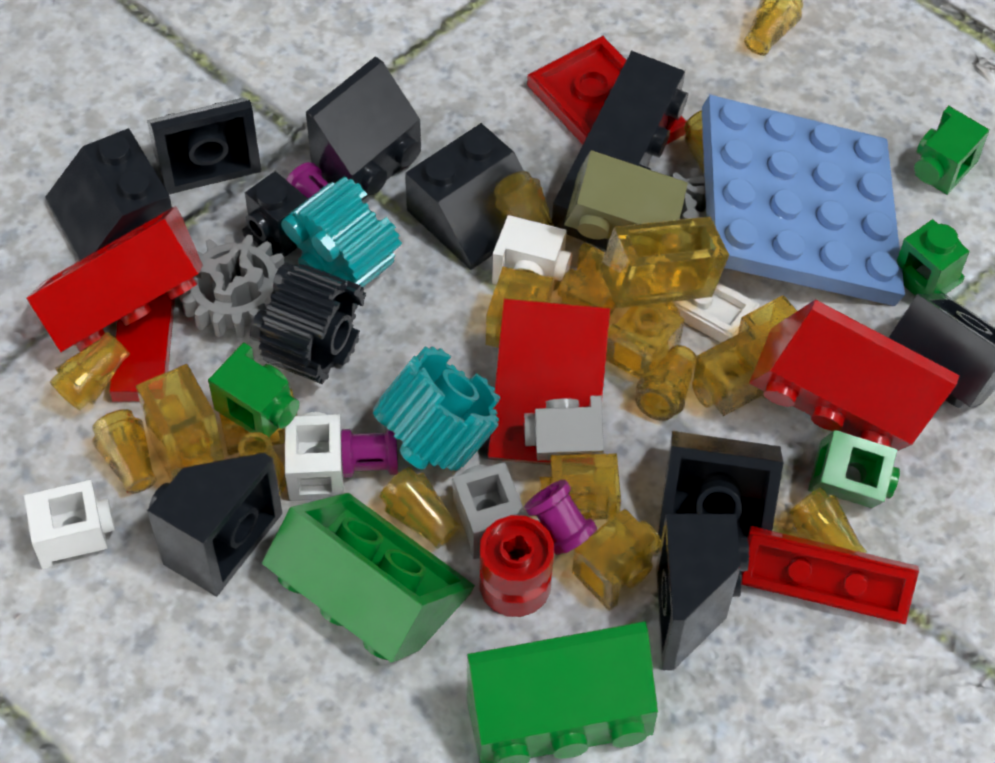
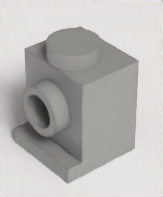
[524,395,604,460]
[452,462,527,560]

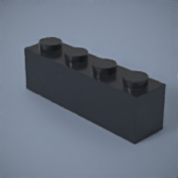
[551,50,689,250]

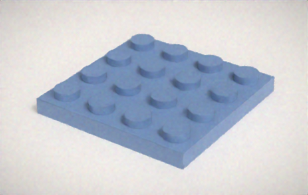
[702,94,905,306]

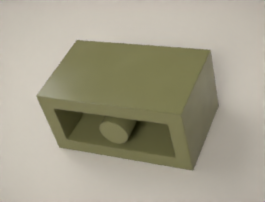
[564,150,688,256]

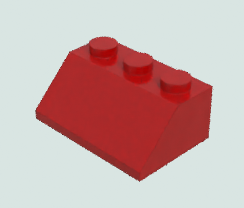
[26,206,203,352]
[749,299,960,451]

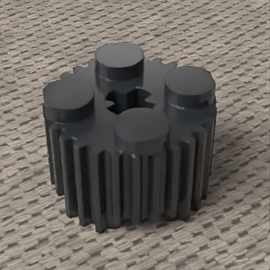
[250,263,366,385]

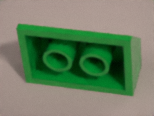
[261,492,475,663]
[467,621,658,763]

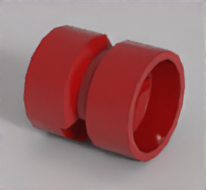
[479,515,554,617]

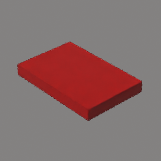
[527,35,689,145]
[488,299,610,469]

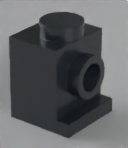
[242,171,308,257]

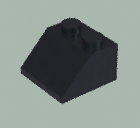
[306,56,421,201]
[147,98,262,194]
[405,123,546,270]
[45,128,172,261]
[888,293,995,408]
[655,431,784,553]
[147,453,283,597]
[656,514,749,670]

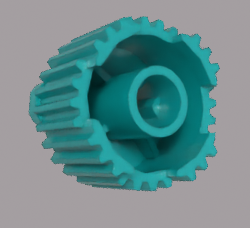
[281,176,402,287]
[373,346,500,471]

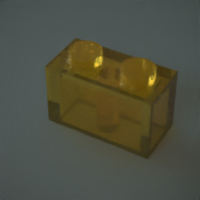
[600,216,729,309]
[136,364,225,481]

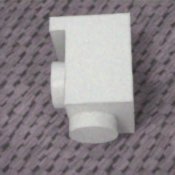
[492,215,572,291]
[285,412,344,501]
[24,480,115,569]

